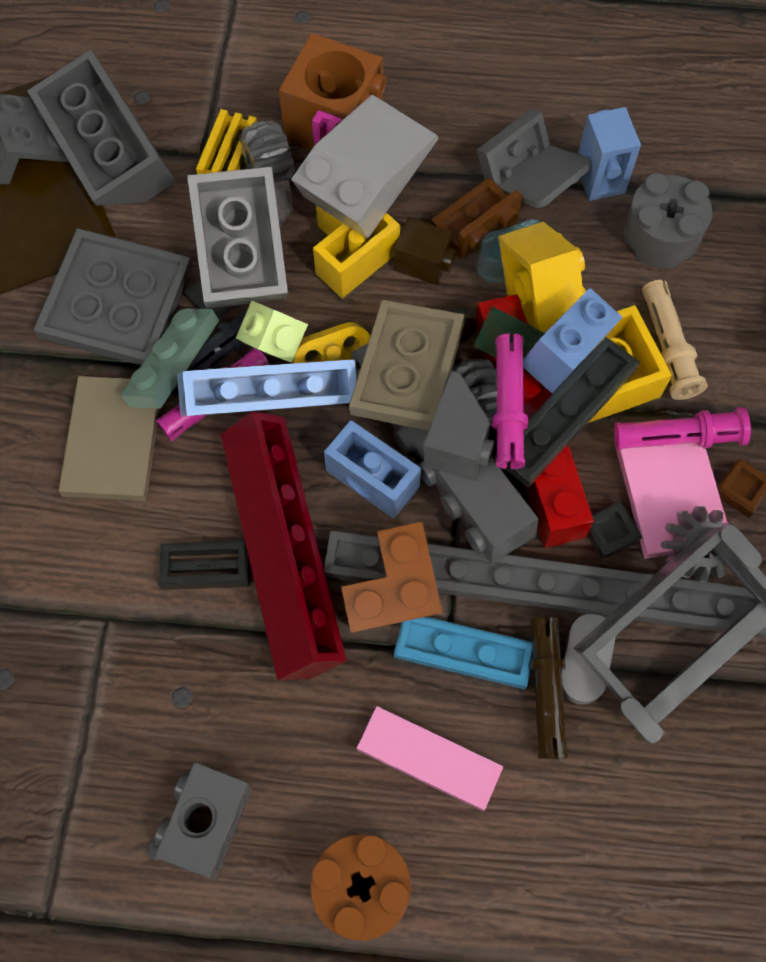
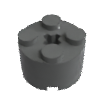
[623,173,712,269]

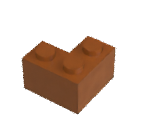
[341,522,443,633]

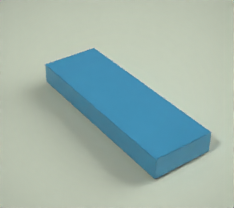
[394,617,533,690]

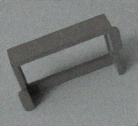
[573,525,766,743]

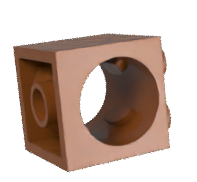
[279,33,387,150]

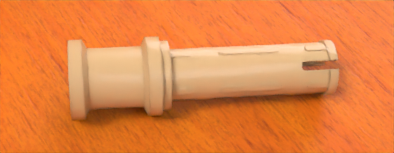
[642,280,708,400]

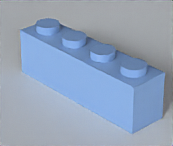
[177,359,357,417]

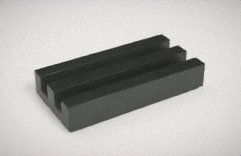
[159,541,249,590]

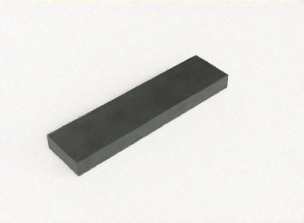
[494,337,640,488]

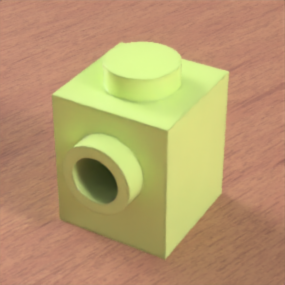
[236,300,308,363]

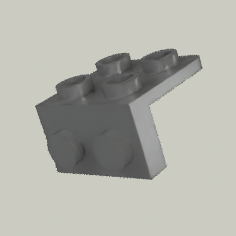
[0,94,69,185]
[476,108,592,208]

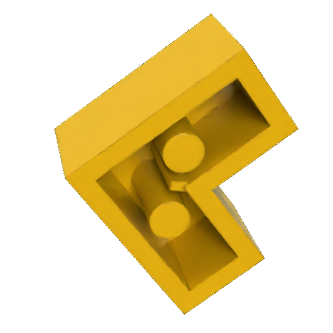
[313,205,400,299]

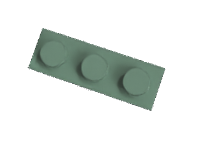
[120,308,219,409]

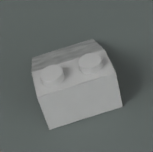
[291,95,439,239]

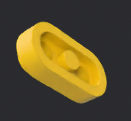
[292,322,371,364]

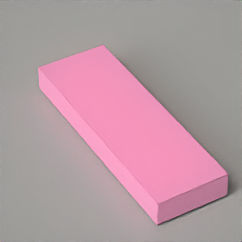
[357,706,504,812]

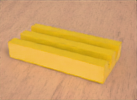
[196,109,257,174]

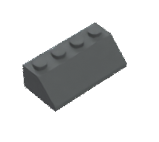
[27,49,176,205]

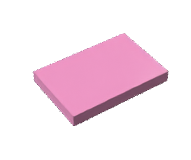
[614,441,727,559]

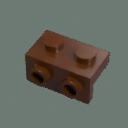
[431,178,523,259]

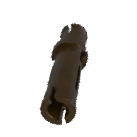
[529,617,568,759]

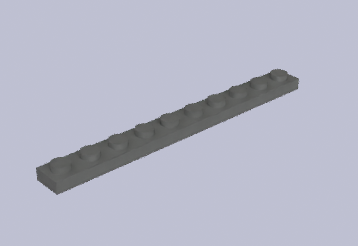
[324,531,766,639]

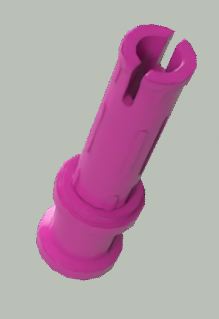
[614,407,751,450]

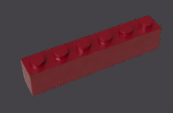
[221,411,347,681]

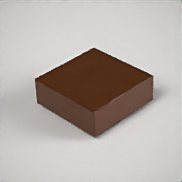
[717,457,766,518]

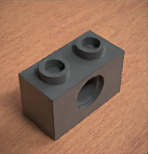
[154,762,252,880]

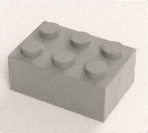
[187,167,288,308]

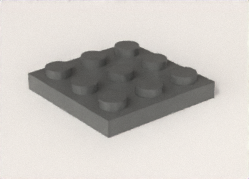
[33,228,192,365]

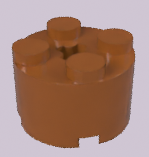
[311,834,411,941]

